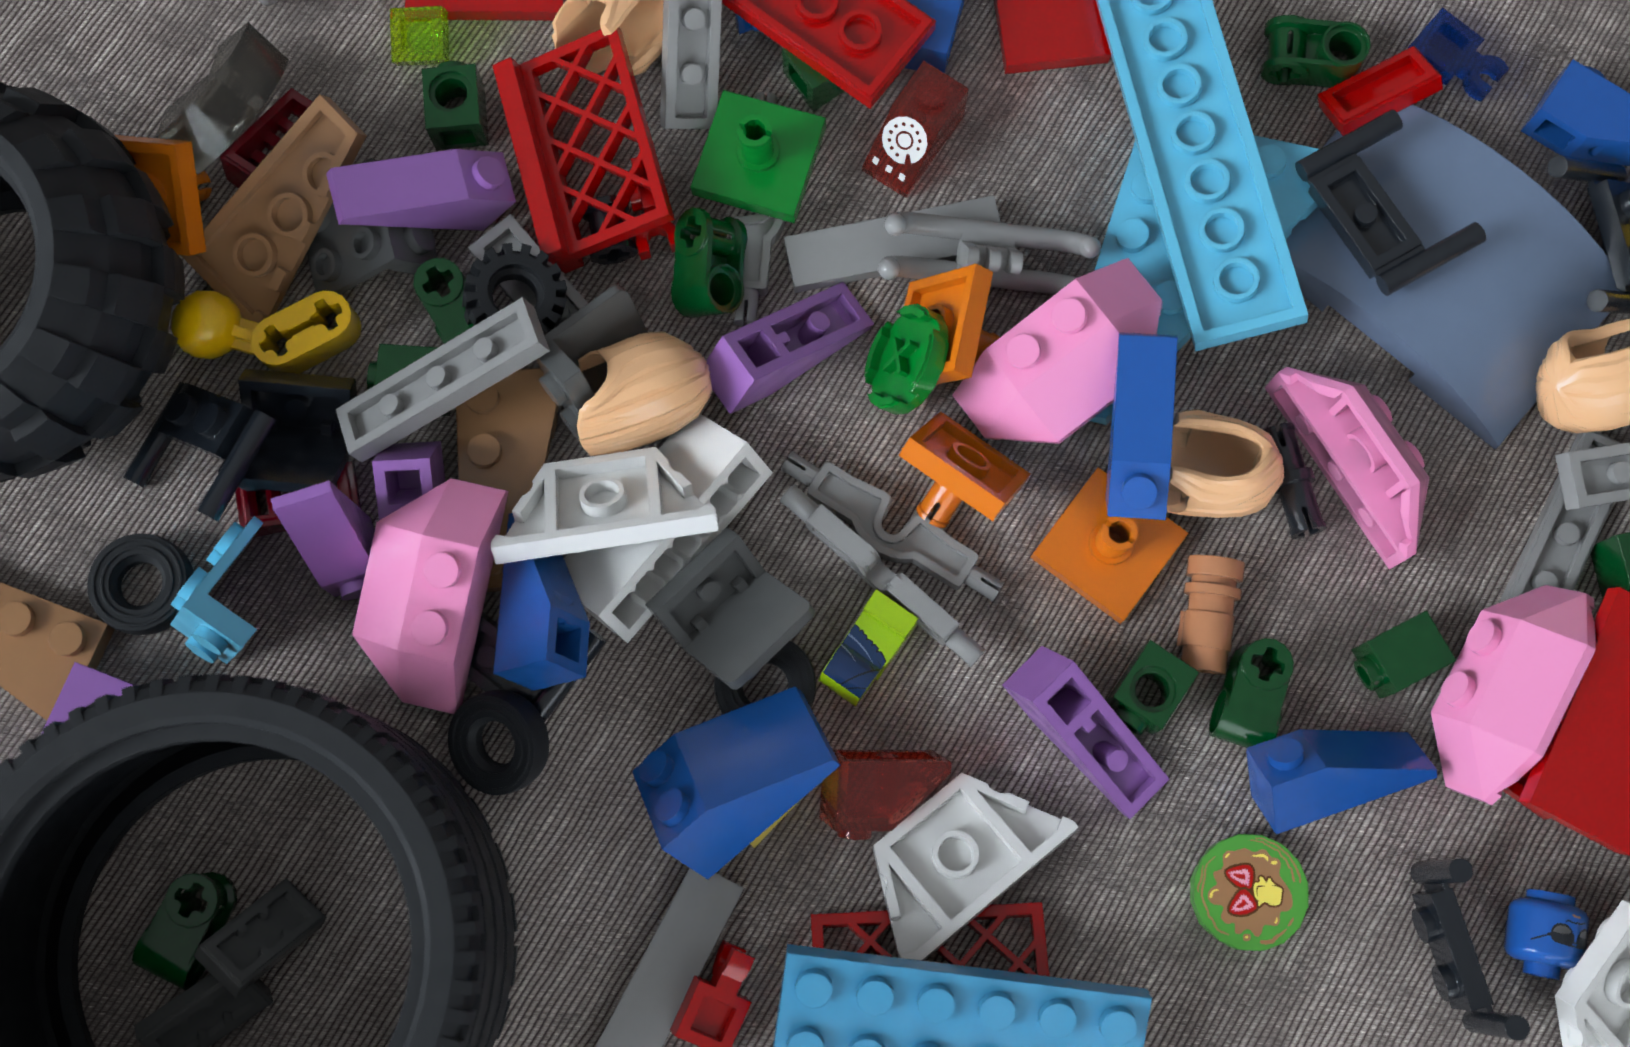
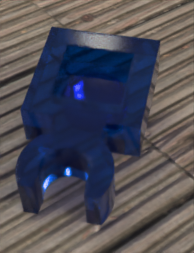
[1408,7,1509,102]

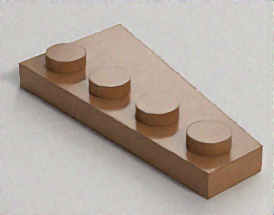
[181,94,367,323]
[456,368,558,592]
[0,582,115,721]

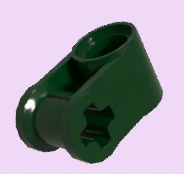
[1261,15,1371,88]
[671,207,748,318]
[413,258,474,344]
[1208,638,1294,748]
[132,872,237,990]

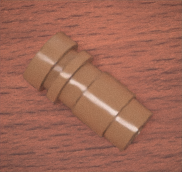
[1177,555,1245,675]

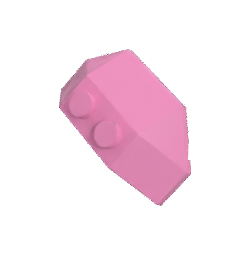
[952,258,1163,444]
[1264,367,1430,570]
[352,478,509,714]
[1431,585,1596,805]

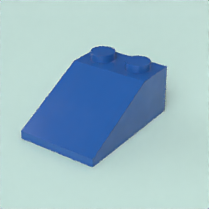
[632,686,840,879]

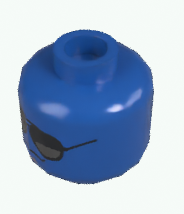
[1503,889,1590,980]

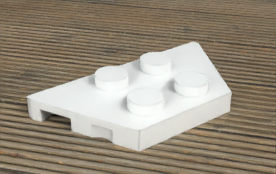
[491,447,719,565]
[873,773,1079,961]
[1555,900,1630,1047]

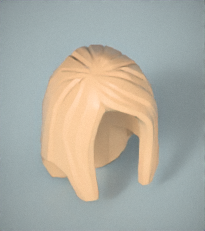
[552,0,664,76]
[1536,319,1630,433]
[577,331,712,456]
[1167,409,1284,518]

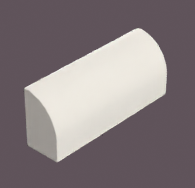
[564,414,773,643]

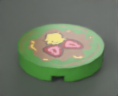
[1190,834,1309,951]

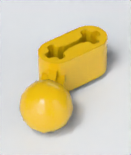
[171,290,362,374]

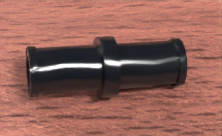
[1264,422,1327,539]

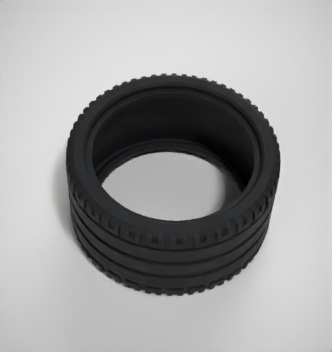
[0,674,518,1047]

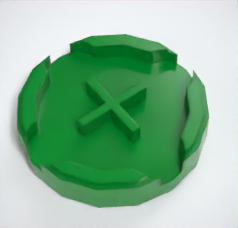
[865,304,949,415]

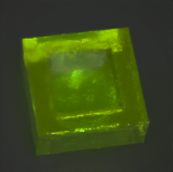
[390,6,449,66]

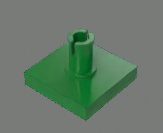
[690,90,827,223]

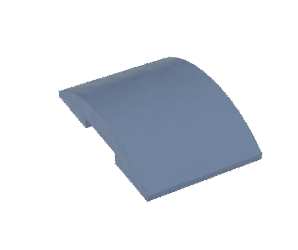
[1286,105,1620,449]

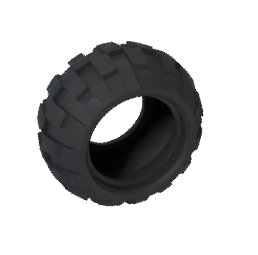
[0,81,185,483]

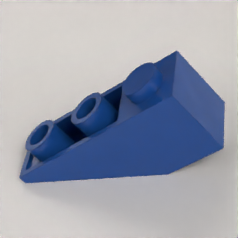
[1521,59,1630,166]
[493,513,590,691]

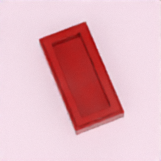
[1317,46,1443,136]

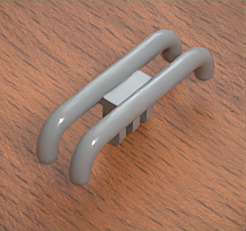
[878,212,1101,295]

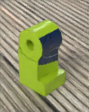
[818,589,919,707]

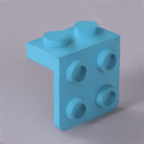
[170,516,264,664]

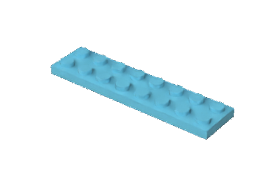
[1096,0,1309,352]

